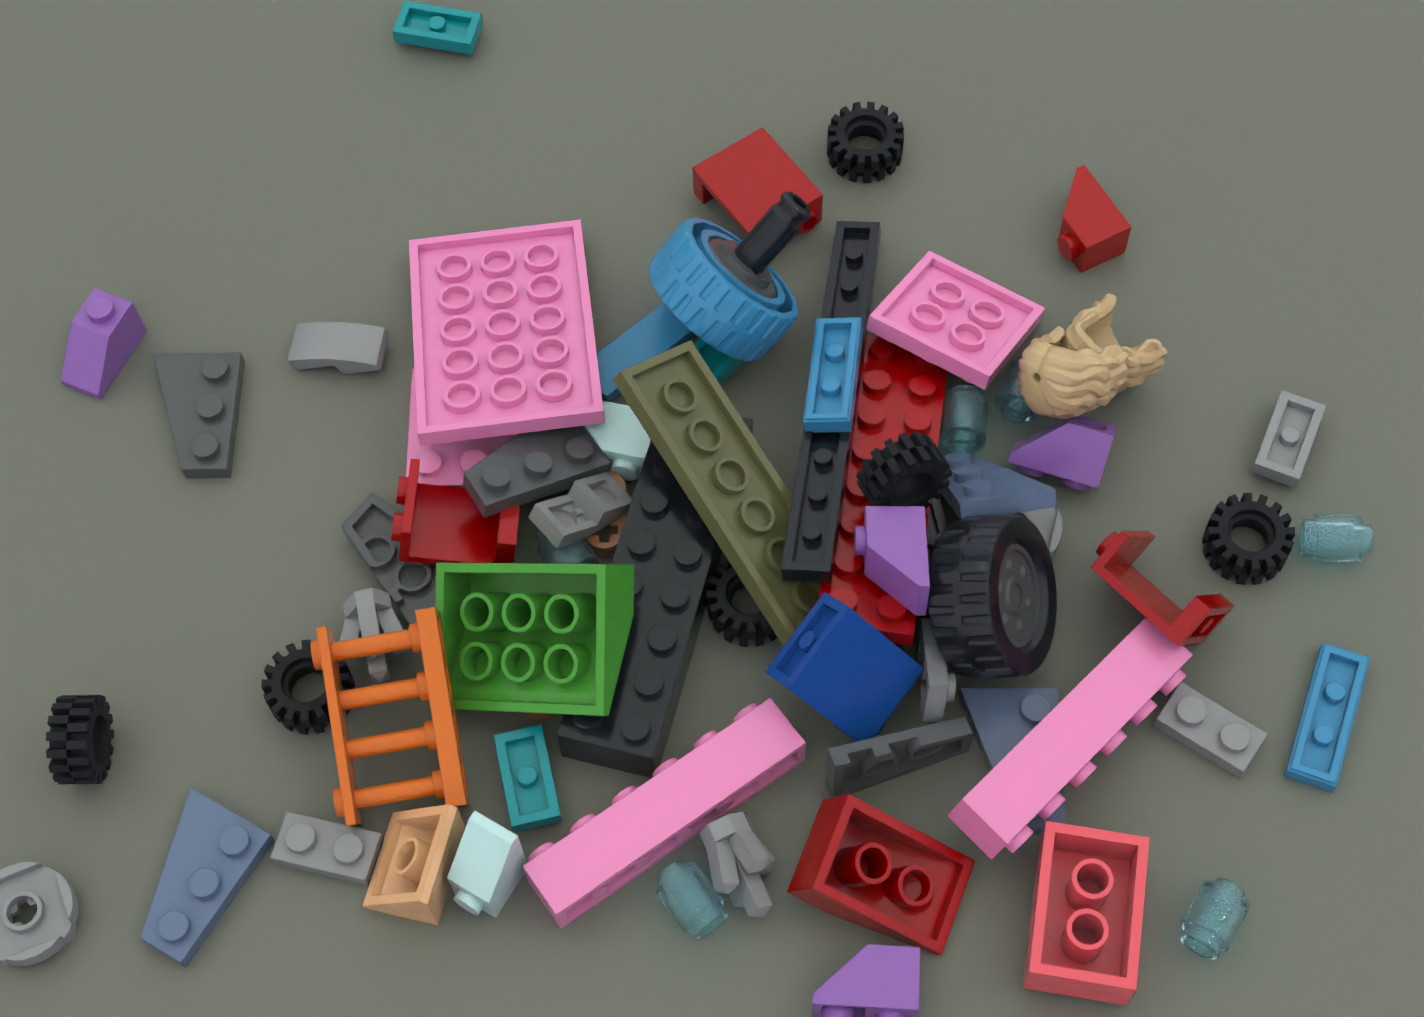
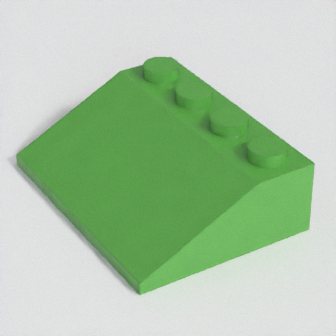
[435,563,634,716]

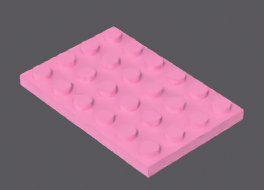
[409,219,605,446]

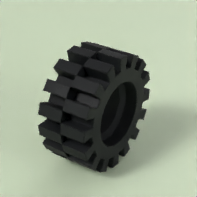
[827,101,904,183]
[856,432,952,509]
[1202,493,1295,585]
[706,561,778,647]
[261,640,355,735]
[46,695,114,785]

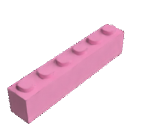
[947,618,1193,860]
[522,698,806,929]

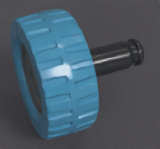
[648,191,811,362]

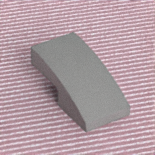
[287,322,389,375]
[528,472,632,549]

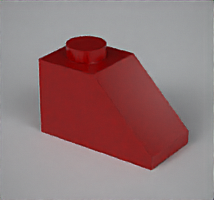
[1057,165,1132,273]

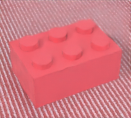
[1022,821,1150,1006]

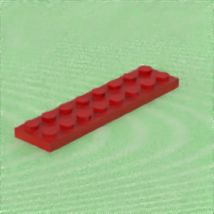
[818,334,948,646]

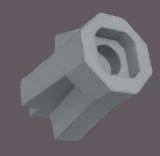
[340,588,408,683]
[699,811,775,918]

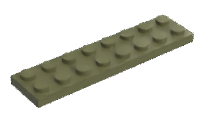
[613,340,821,646]

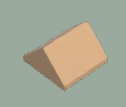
[362,804,466,926]

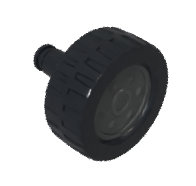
[916,514,1057,679]

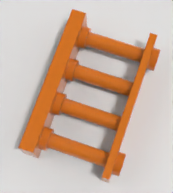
[310,607,470,826]

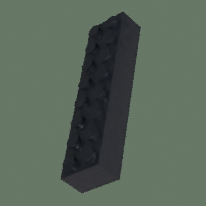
[557,417,753,778]

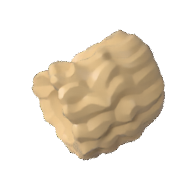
[1060,293,1167,393]
[1018,326,1130,420]

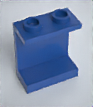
[765,592,924,742]

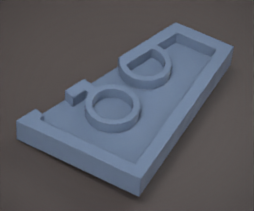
[940,452,1057,519]
[959,688,1067,835]
[140,788,275,968]

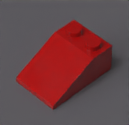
[787,794,975,955]

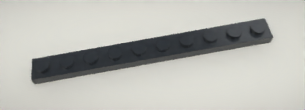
[781,221,881,583]

